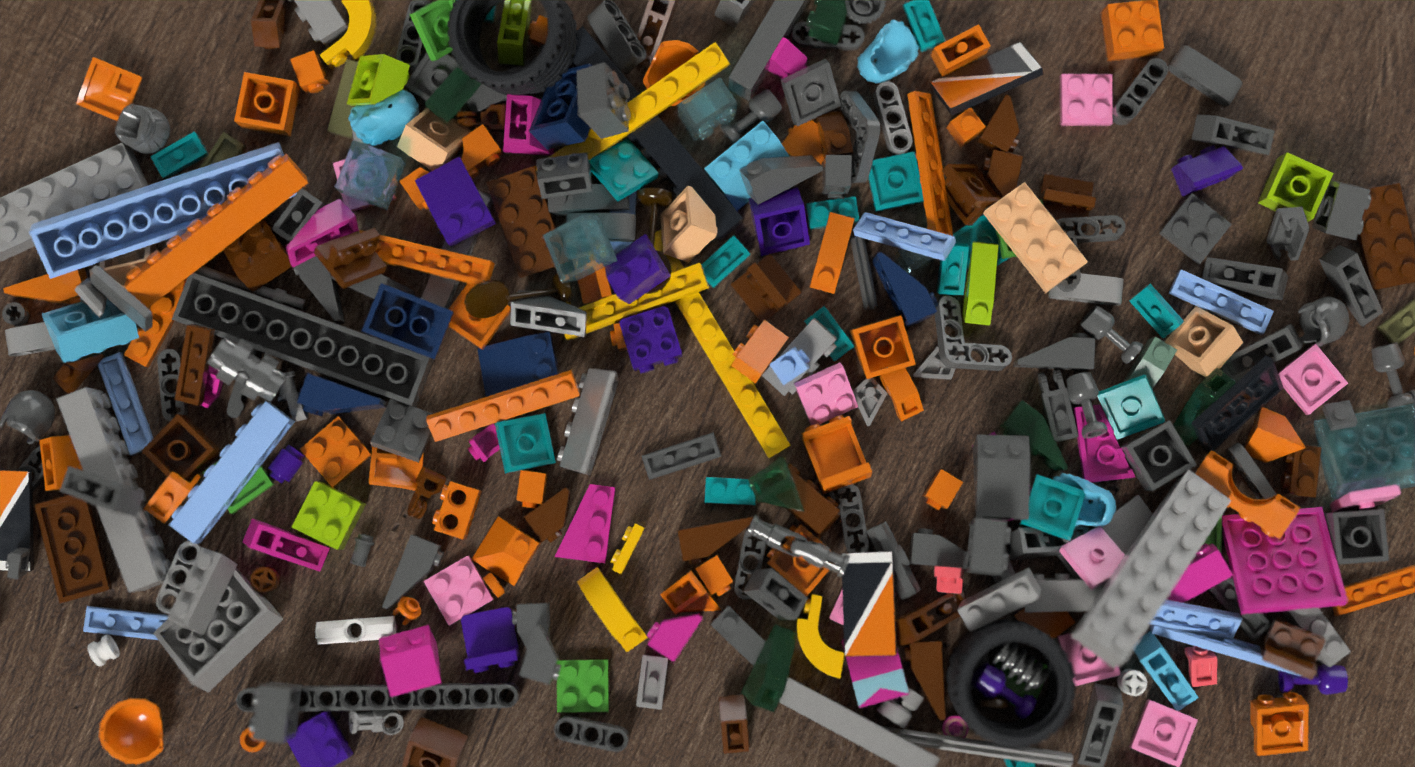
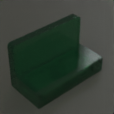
[425,68,481,125]

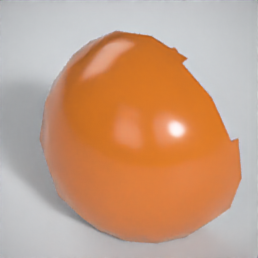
[643,40,705,106]
[99,698,164,764]

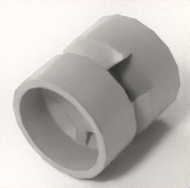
[877,688,924,729]

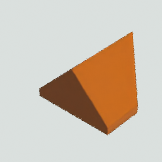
[1244,407,1306,463]
[660,570,722,615]

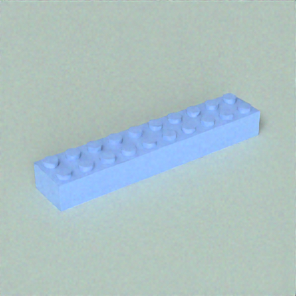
[29,142,297,279]

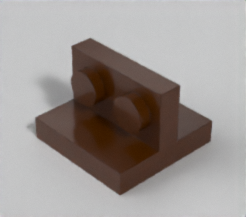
[942,164,1002,226]
[1039,174,1096,233]
[314,228,387,289]
[731,254,802,323]
[1259,618,1326,680]

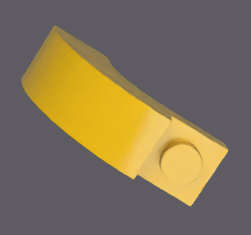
[320,0,376,69]
[577,567,648,652]
[796,594,844,678]

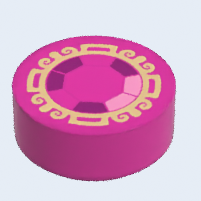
[942,715,969,738]

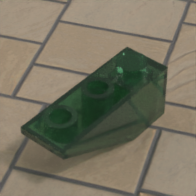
[806,0,847,45]
[1173,368,1236,448]
[1000,400,1068,472]
[741,624,797,712]

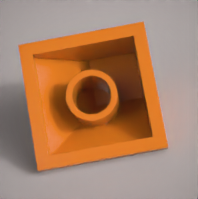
[471,516,541,586]

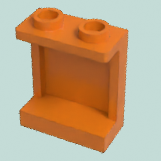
[802,415,872,495]

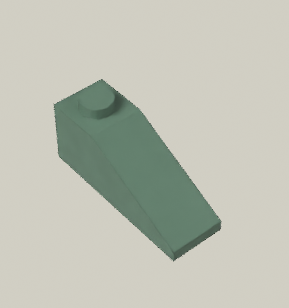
[1123,337,1177,389]

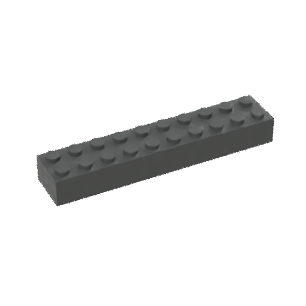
[172,273,434,408]

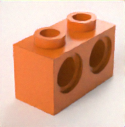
[432,481,482,540]

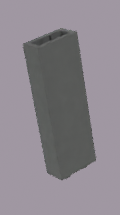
[728,0,810,101]

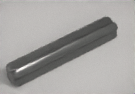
[851,236,878,310]

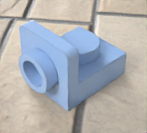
[769,347,810,386]

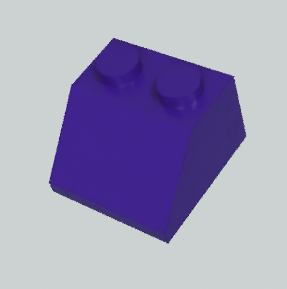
[1171,145,1243,197]
[749,187,810,256]
[604,234,671,304]
[287,711,354,767]

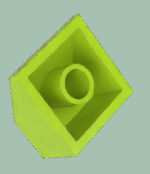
[347,54,410,106]

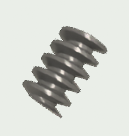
[992,641,1050,691]

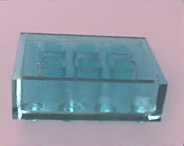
[1313,404,1415,501]

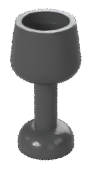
[720,89,782,144]
[1080,305,1143,364]
[1371,342,1414,408]
[1067,372,1108,439]

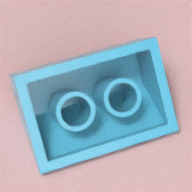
[704,121,790,211]
[42,299,139,362]

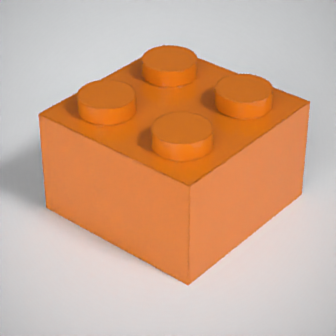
[1101,0,1164,61]
[234,72,300,136]

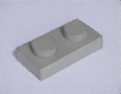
[636,654,668,710]

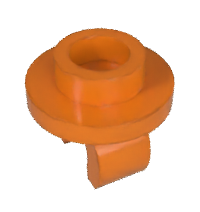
[393,597,421,625]

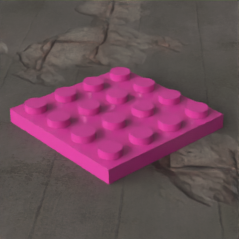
[1222,507,1348,614]

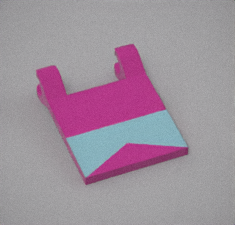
[842,639,909,708]

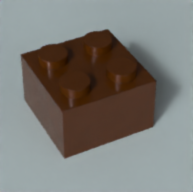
[223,218,292,293]
[142,414,222,483]

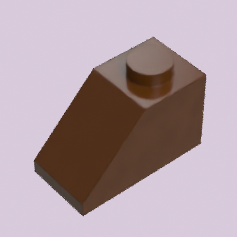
[251,0,287,49]
[978,94,1020,153]
[816,111,853,159]
[982,150,1023,198]
[525,487,571,543]
[718,694,749,754]

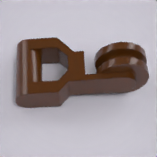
[457,105,506,132]
[407,467,446,519]

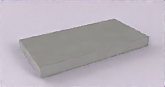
[1056,495,1153,585]

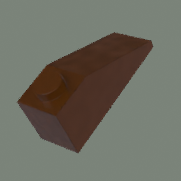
[636,0,679,67]
[678,517,753,565]
[896,591,966,646]
[904,640,945,720]

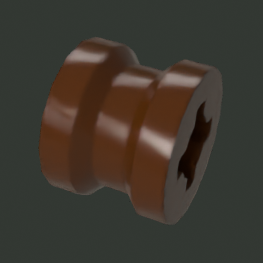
[251,567,281,593]

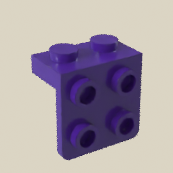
[620,307,682,374]
[461,607,520,673]

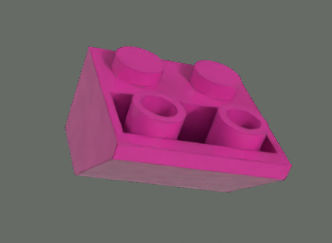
[503,94,554,156]

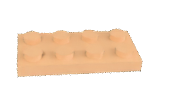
[983,182,1088,293]

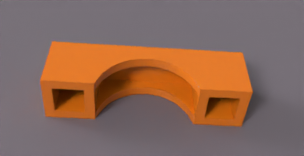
[400,124,503,210]
[1195,450,1300,539]

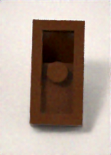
[53,352,105,394]

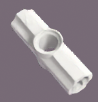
[315,616,397,645]

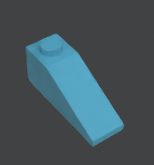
[1133,631,1199,711]

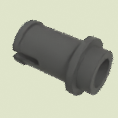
[350,533,374,567]

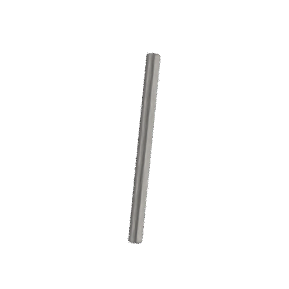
[882,726,1073,767]

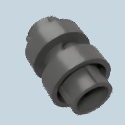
[207,337,287,401]

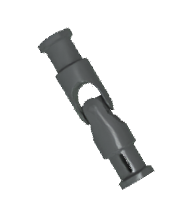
[746,515,850,577]

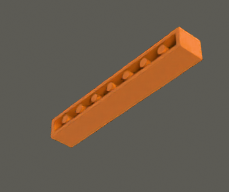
[125,153,308,308]

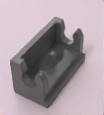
[1266,207,1310,261]

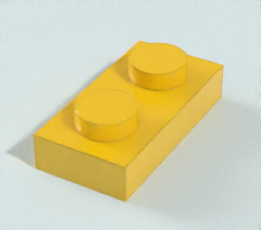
[610,523,645,574]

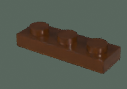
[175,324,215,405]

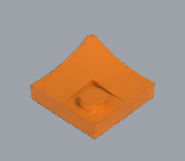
[76,57,143,121]
[369,446,424,491]

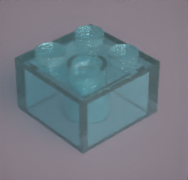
[677,77,737,141]
[335,140,406,210]
[543,213,617,283]

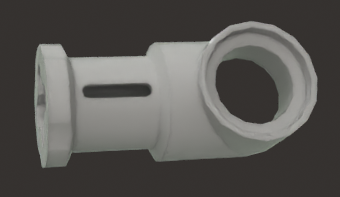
[278,371,309,422]
[348,710,404,735]

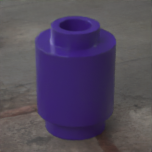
[268,444,305,484]

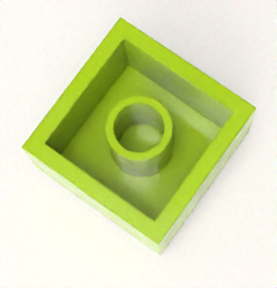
[1258,152,1334,222]
[292,481,366,550]

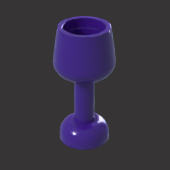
[971,663,1036,720]
[1278,664,1348,695]

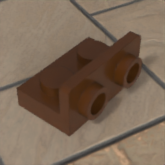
[1280,445,1321,498]

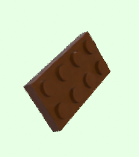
[486,166,568,278]
[1357,183,1415,290]
[35,495,112,604]

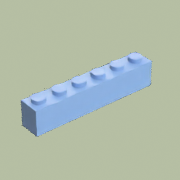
[169,401,295,544]

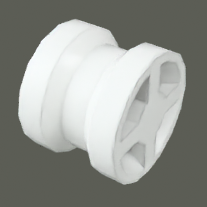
[87,634,120,667]
[1117,669,1147,696]

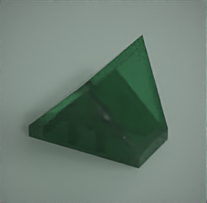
[748,457,804,512]

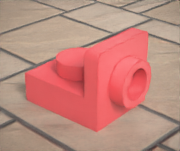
[934,566,964,594]
[1184,646,1217,687]

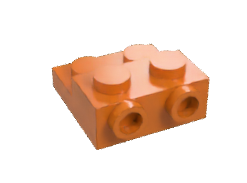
[766,524,831,597]
[1250,692,1308,756]

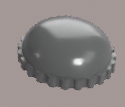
[842,0,886,24]

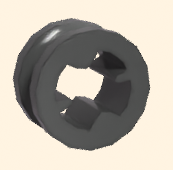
[2,302,29,326]

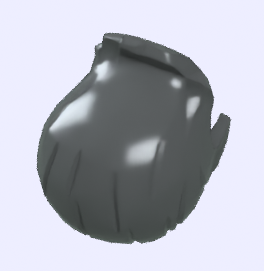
[115,103,170,154]
[1298,297,1349,347]
[0,390,55,444]

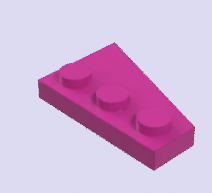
[1073,405,1135,483]
[555,484,616,563]

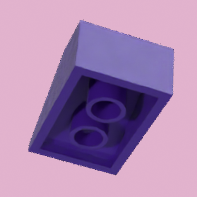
[415,157,496,248]

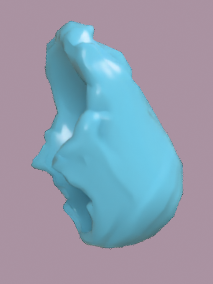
[857,19,919,84]
[348,89,419,146]
[1053,473,1116,526]

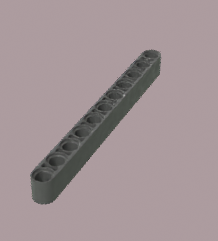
[236,682,521,712]

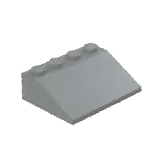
[557,368,619,476]
[153,568,283,692]

